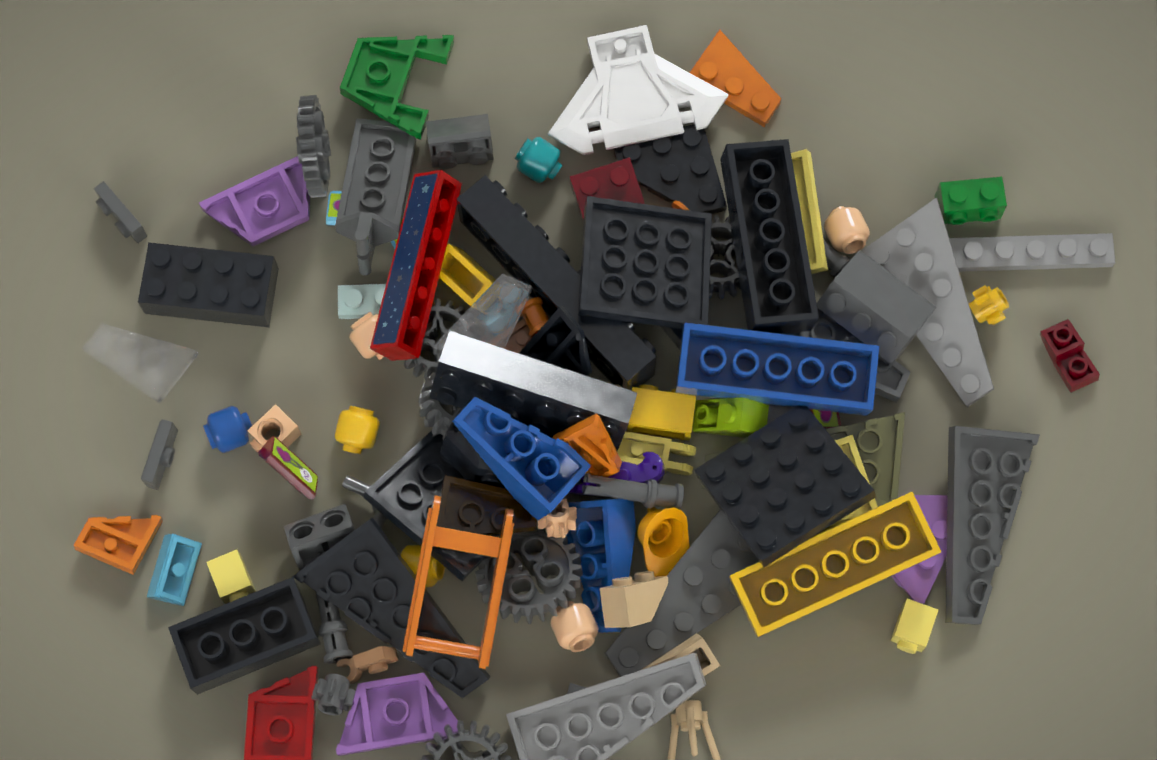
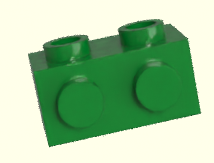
[935,176,1007,225]

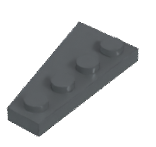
[787,308,910,403]

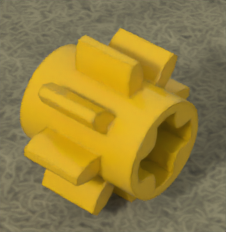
[969,285,1009,325]

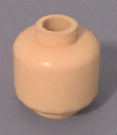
[824,206,870,254]
[349,312,384,360]
[550,601,599,652]

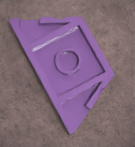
[199,156,310,247]
[891,495,947,604]
[336,673,458,756]

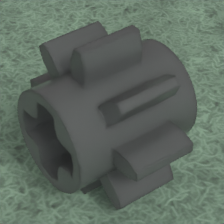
[312,674,356,716]

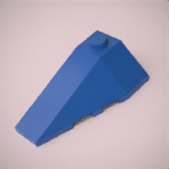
[452,397,591,521]
[566,499,636,632]

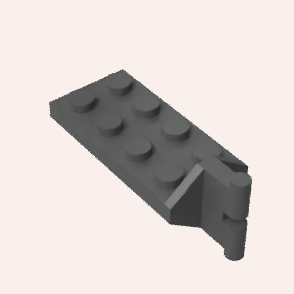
[335,118,417,276]

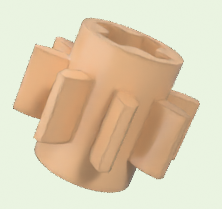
[537,499,577,538]

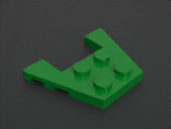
[340,35,454,140]

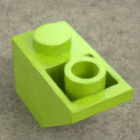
[693,397,769,438]

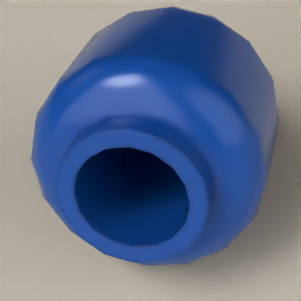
[203,406,252,453]

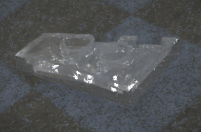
[433,273,533,352]

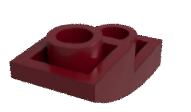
[1040,319,1100,393]

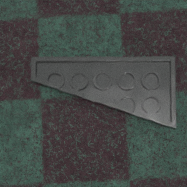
[945,426,1040,625]
[605,509,759,677]

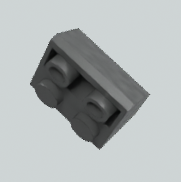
[426,114,494,169]

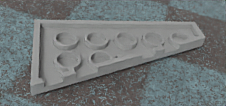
[862,198,994,407]
[506,653,707,760]

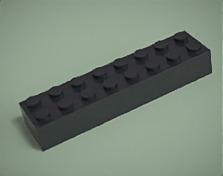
[457,175,657,391]

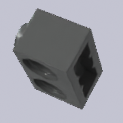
[284,504,355,571]

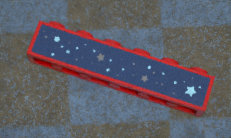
[370,170,462,361]

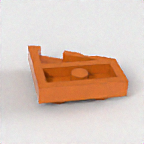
[553,414,622,477]

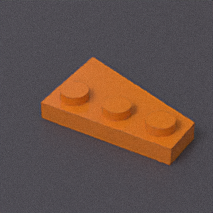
[690,30,781,127]

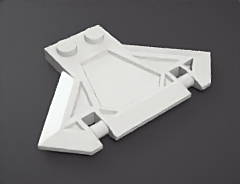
[548,25,728,155]

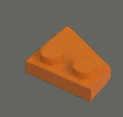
[73,515,163,575]

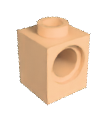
[248,404,302,454]

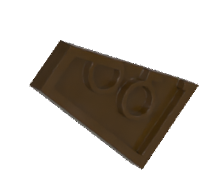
[436,475,537,535]

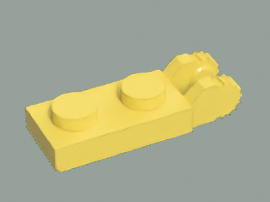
[617,431,696,475]

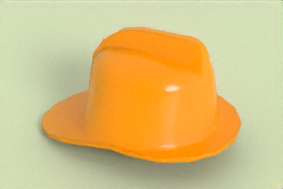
[637,507,690,577]

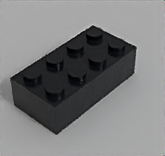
[138,242,279,328]
[168,577,321,695]

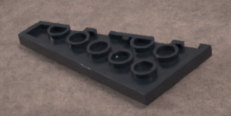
[292,517,490,698]

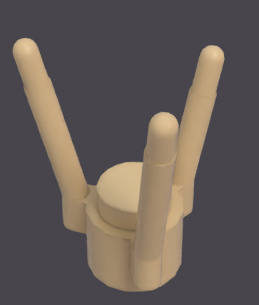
[667,700,721,760]

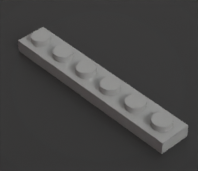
[949,233,1115,272]

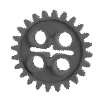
[296,95,331,198]
[475,529,583,624]

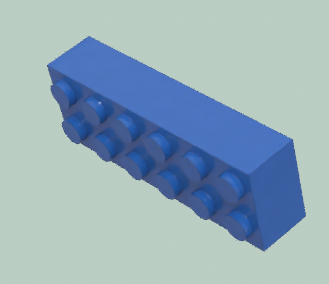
[675,323,879,416]

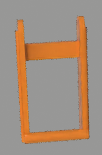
[402,495,514,669]

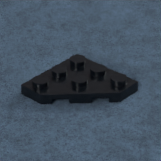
[613,124,727,214]

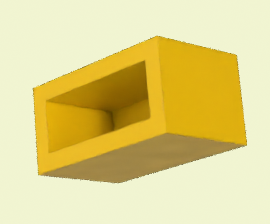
[439,243,505,312]
[627,384,696,441]

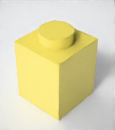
[206,549,255,604]
[890,598,938,654]

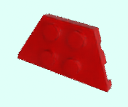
[244,666,318,760]

